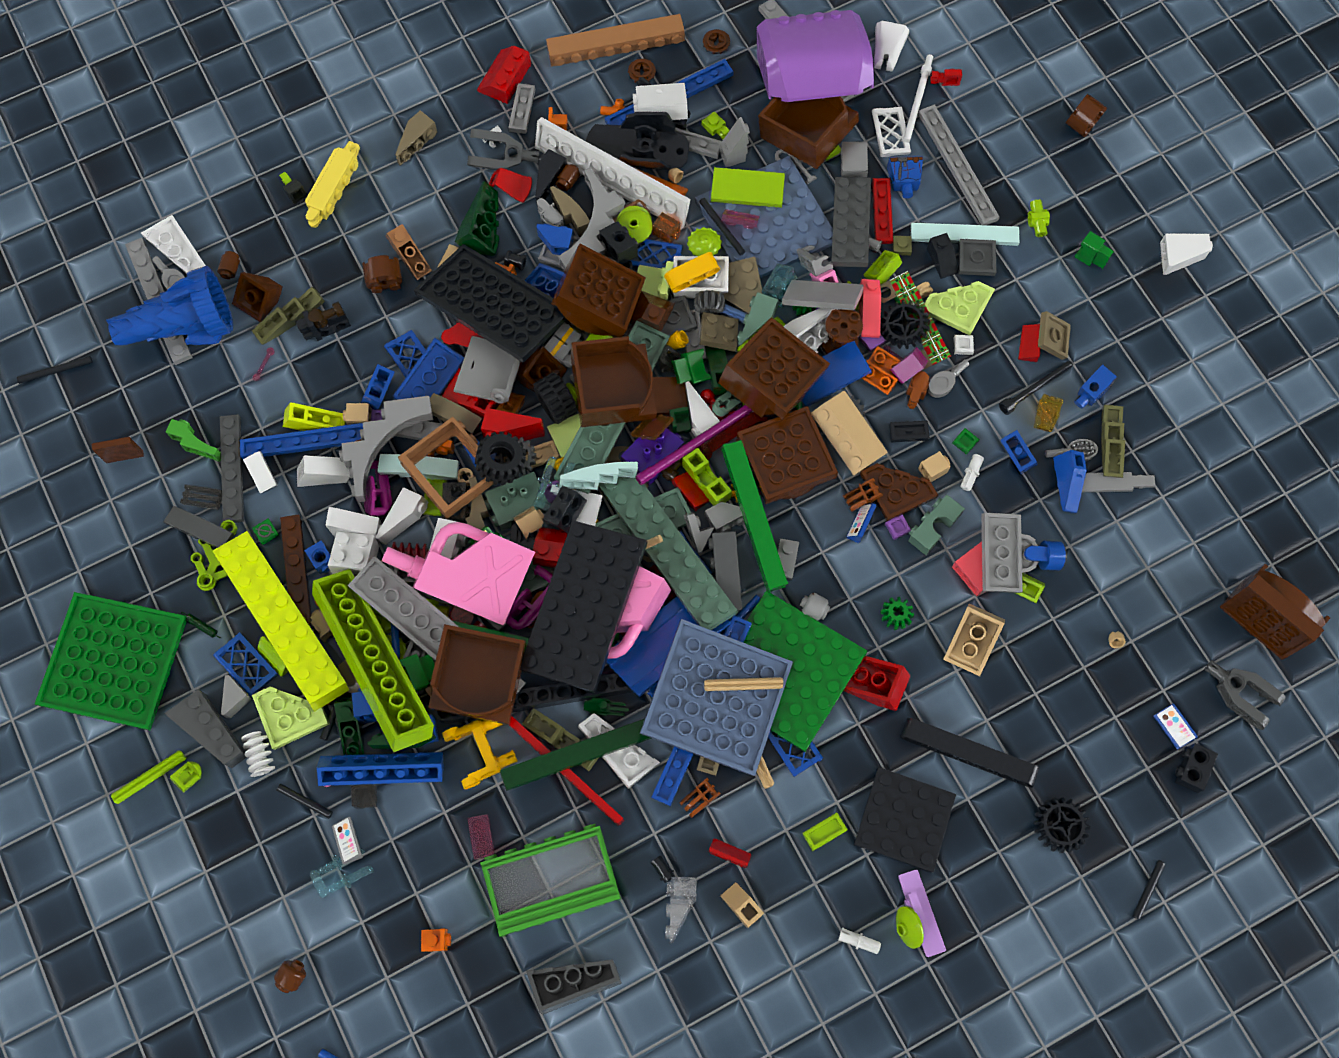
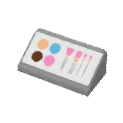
[332,817,363,865]

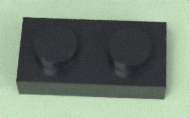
[889,420,930,443]

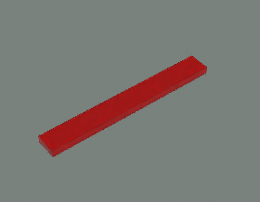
[509,716,624,826]

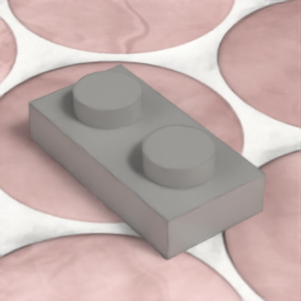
[778,538,799,580]

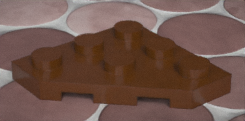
[860,463,938,521]

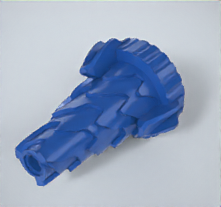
[106,266,233,345]

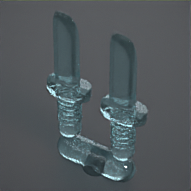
[533,456,575,511]
[310,848,374,898]

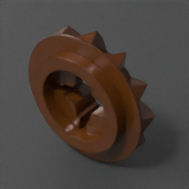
[703,29,730,55]
[628,59,656,83]

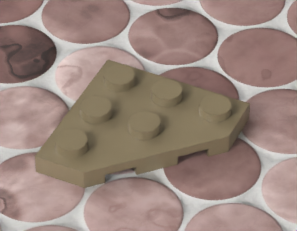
[722,256,764,314]

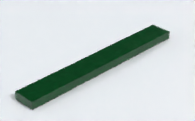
[500,719,652,791]

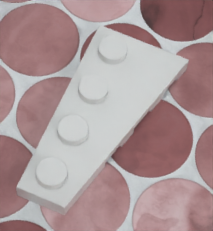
[141,215,206,274]
[578,713,660,789]

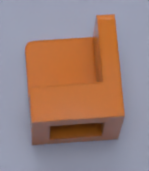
[548,107,567,131]

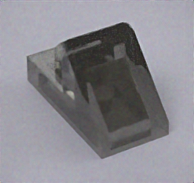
[658,345,681,374]

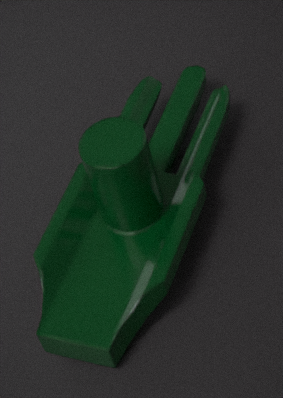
[584,698,629,716]

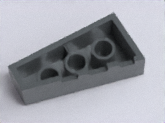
[708,531,742,610]
[164,689,246,768]
[526,959,622,1015]

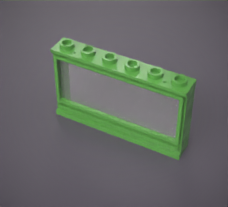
[480,824,621,937]

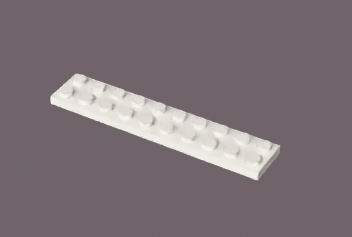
[535,117,691,230]

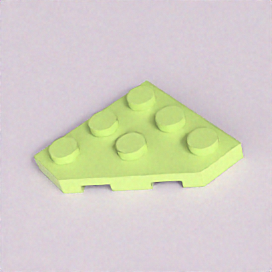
[925,281,995,335]
[252,687,330,750]

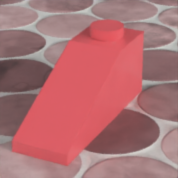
[859,279,881,338]

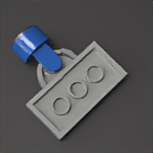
[981,513,1067,593]

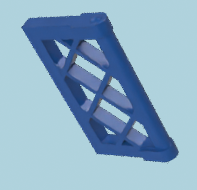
[631,239,683,269]
[384,330,425,378]
[213,632,278,697]
[768,731,823,777]

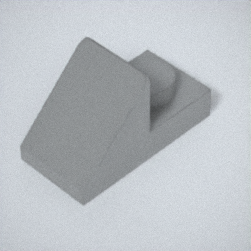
[684,513,714,553]

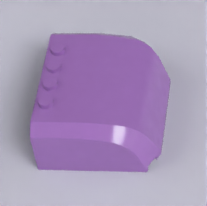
[757,10,874,102]

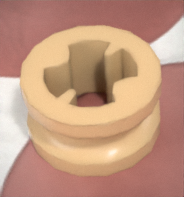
[916,282,933,299]
[457,468,474,487]

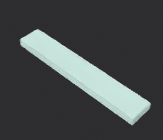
[911,223,1020,246]

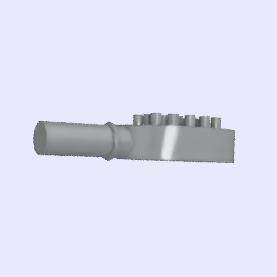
[152,256,185,290]
[928,360,969,398]
[1045,439,1098,462]

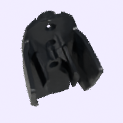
[586,112,689,170]

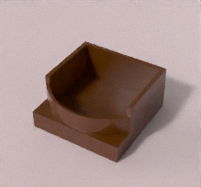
[758,96,859,169]
[551,243,646,337]
[718,317,830,420]
[571,336,657,427]
[736,406,838,504]
[1220,564,1330,660]
[428,624,527,725]

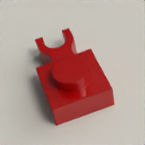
[930,69,962,86]

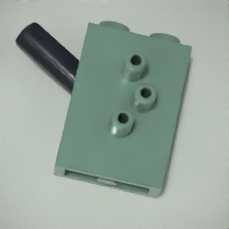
[484,472,550,544]

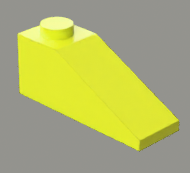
[283,402,345,431]

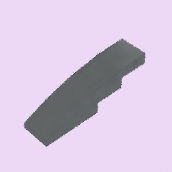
[163,506,234,548]

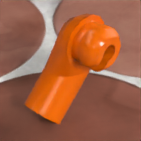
[600,99,625,116]

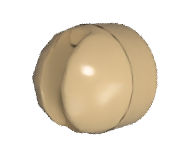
[668,168,683,184]
[1108,631,1126,648]

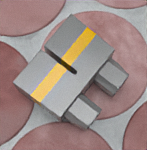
[544,322,582,368]

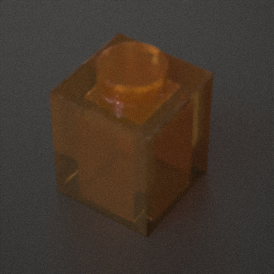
[652,212,681,243]

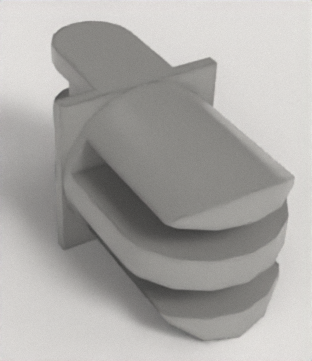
[537,198,564,227]

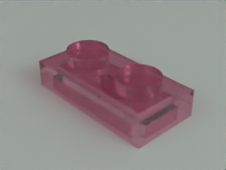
[721,209,760,229]
[467,814,495,860]

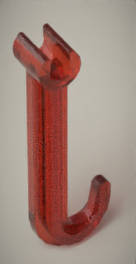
[697,412,768,460]

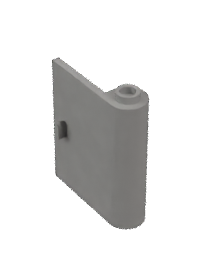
[454,336,521,403]

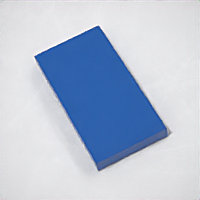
[392,338,464,400]
[802,341,872,407]

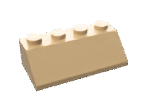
[811,390,888,475]

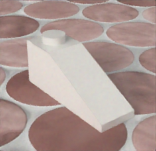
[685,381,720,437]
[376,488,429,545]

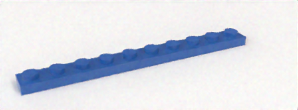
[651,616,752,807]

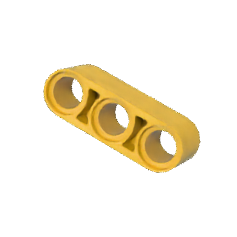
[664,252,720,293]

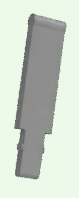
[1082,472,1156,492]

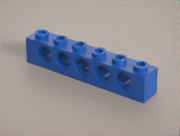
[317,752,444,786]

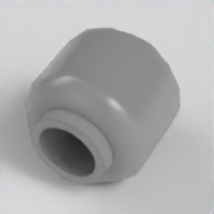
[800,592,830,621]

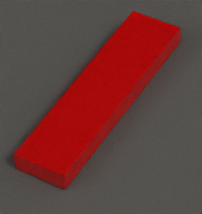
[872,178,893,244]

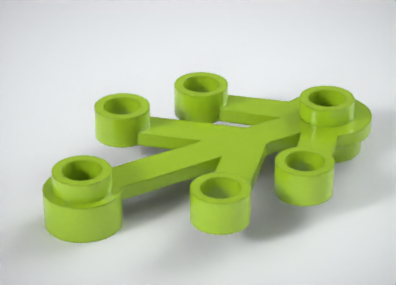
[191,520,238,591]

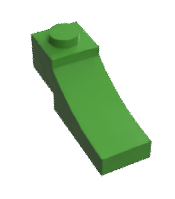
[166,419,221,462]

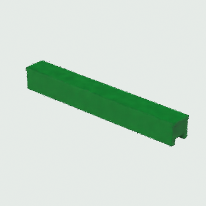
[721,440,788,593]

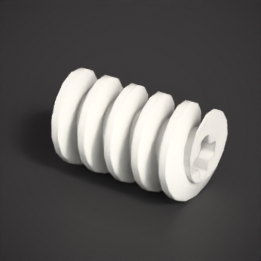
[241,731,275,777]

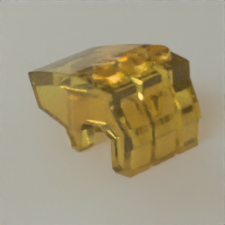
[1033,394,1063,432]

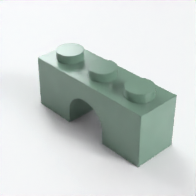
[908,495,965,555]

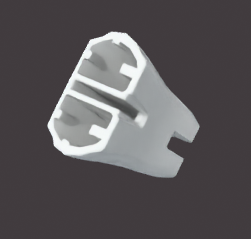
[874,21,910,72]

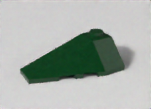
[455,181,499,256]

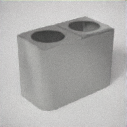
[841,142,868,177]

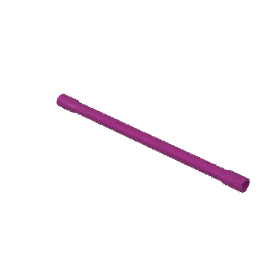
[635,405,752,485]

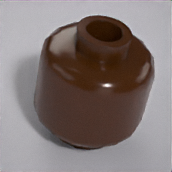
[274,959,306,993]

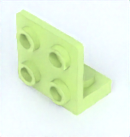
[637,261,674,301]

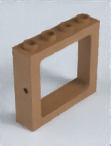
[398,417,496,519]

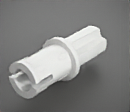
[960,454,984,491]
[838,927,881,954]

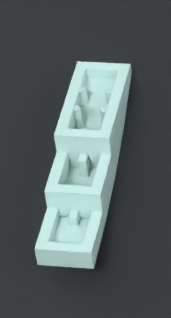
[378,454,459,480]
[559,462,638,490]

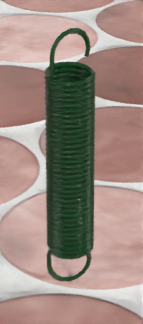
[181,612,221,639]

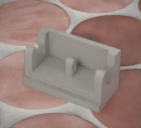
[797,245,833,276]

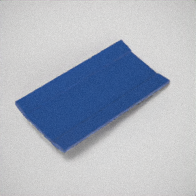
[606,597,731,697]

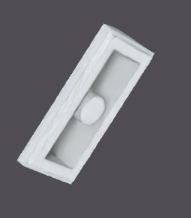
[243,451,278,494]

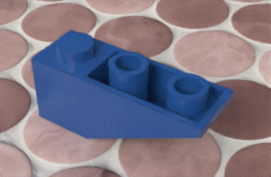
[1053,450,1087,513]

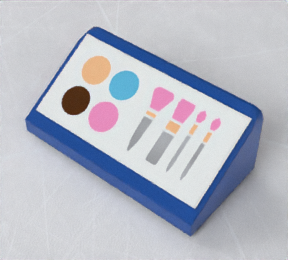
[847,503,876,543]
[1153,703,1198,750]

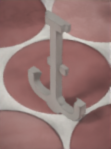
[775,149,817,185]

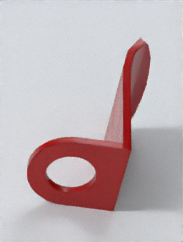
[489,167,532,203]

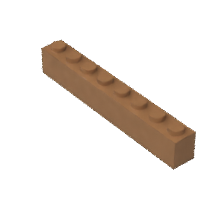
[546,14,685,67]

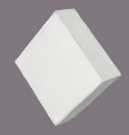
[954,335,974,355]

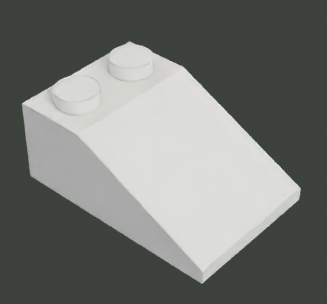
[673,256,729,299]

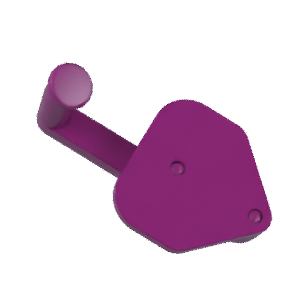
[364,460,392,516]
[505,564,553,630]

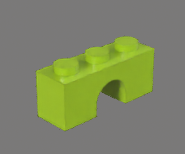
[682,448,732,506]

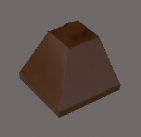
[232,272,283,322]
[629,291,675,332]
[516,346,567,392]

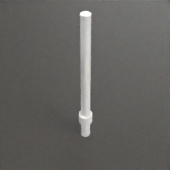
[903,54,933,143]

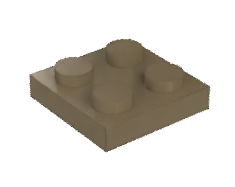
[1038,311,1071,360]
[699,312,738,352]

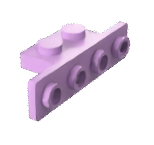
[898,870,946,957]

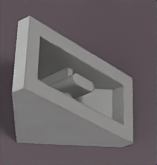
[221,675,252,718]

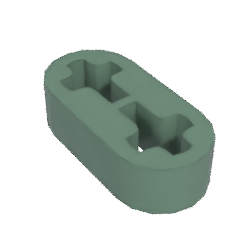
[712,391,741,417]

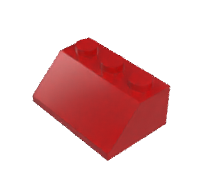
[477,46,531,104]
[532,527,568,568]

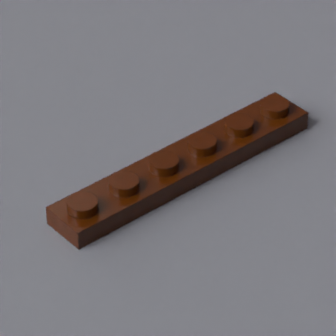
[280,514,312,626]

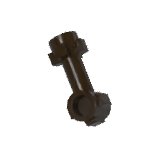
[660,453,689,481]

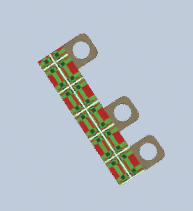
[880,271,951,371]

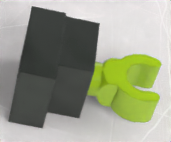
[279,172,307,204]

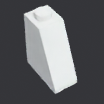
[1160,234,1213,275]
[297,455,350,487]
[326,507,382,542]

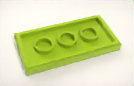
[711,167,785,208]

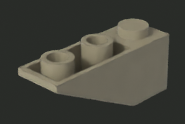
[395,110,438,166]

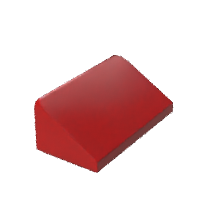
[1018,324,1041,362]
[672,472,709,512]
[708,839,751,868]

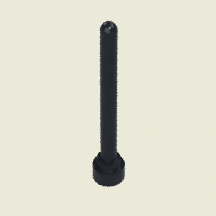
[999,361,1073,415]

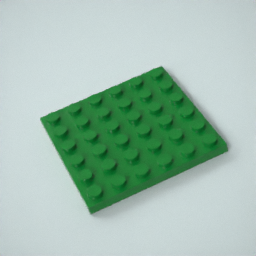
[744,590,867,752]
[35,592,187,731]

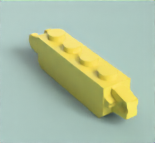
[305,141,360,228]

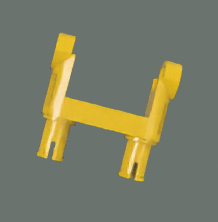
[442,719,518,789]

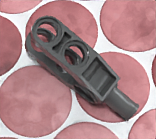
[467,129,539,170]
[1204,660,1286,730]

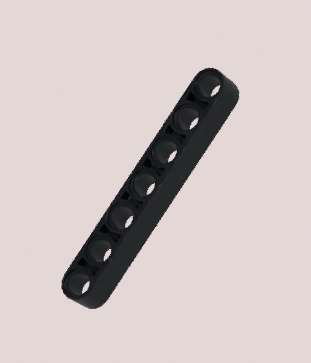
[900,718,1039,788]

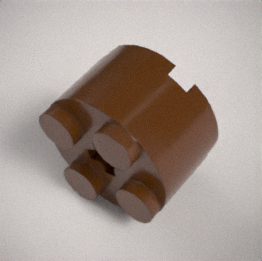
[1066,94,1107,137]
[362,255,402,293]

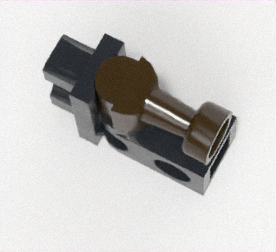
[295,301,351,341]

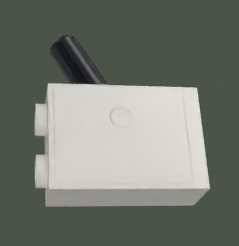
[633,77,688,120]

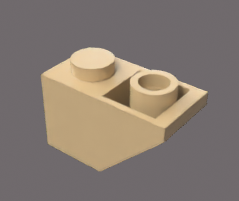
[720,882,764,929]

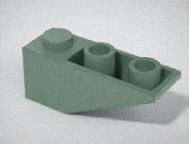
[737,292,779,346]

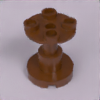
[821,309,863,354]

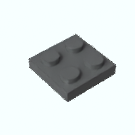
[959,239,996,276]

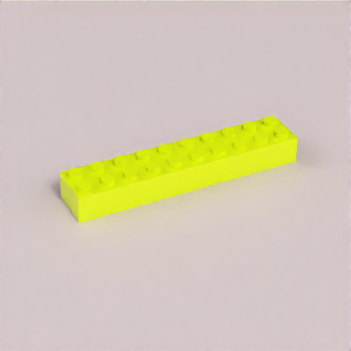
[213,531,349,712]

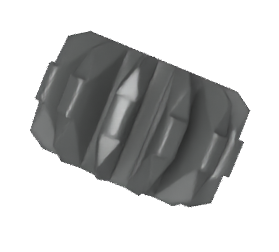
[694,290,725,314]

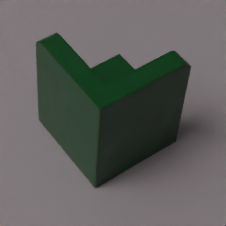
[669,407,691,434]

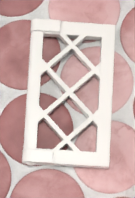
[872,107,911,157]

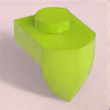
[170,761,202,793]

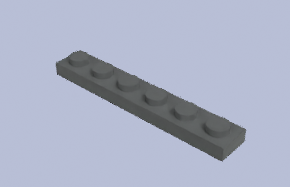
[220,414,244,523]

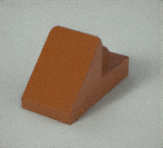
[496,392,525,414]

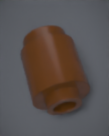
[556,164,580,191]
[217,251,240,279]

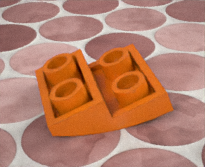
[861,346,901,395]

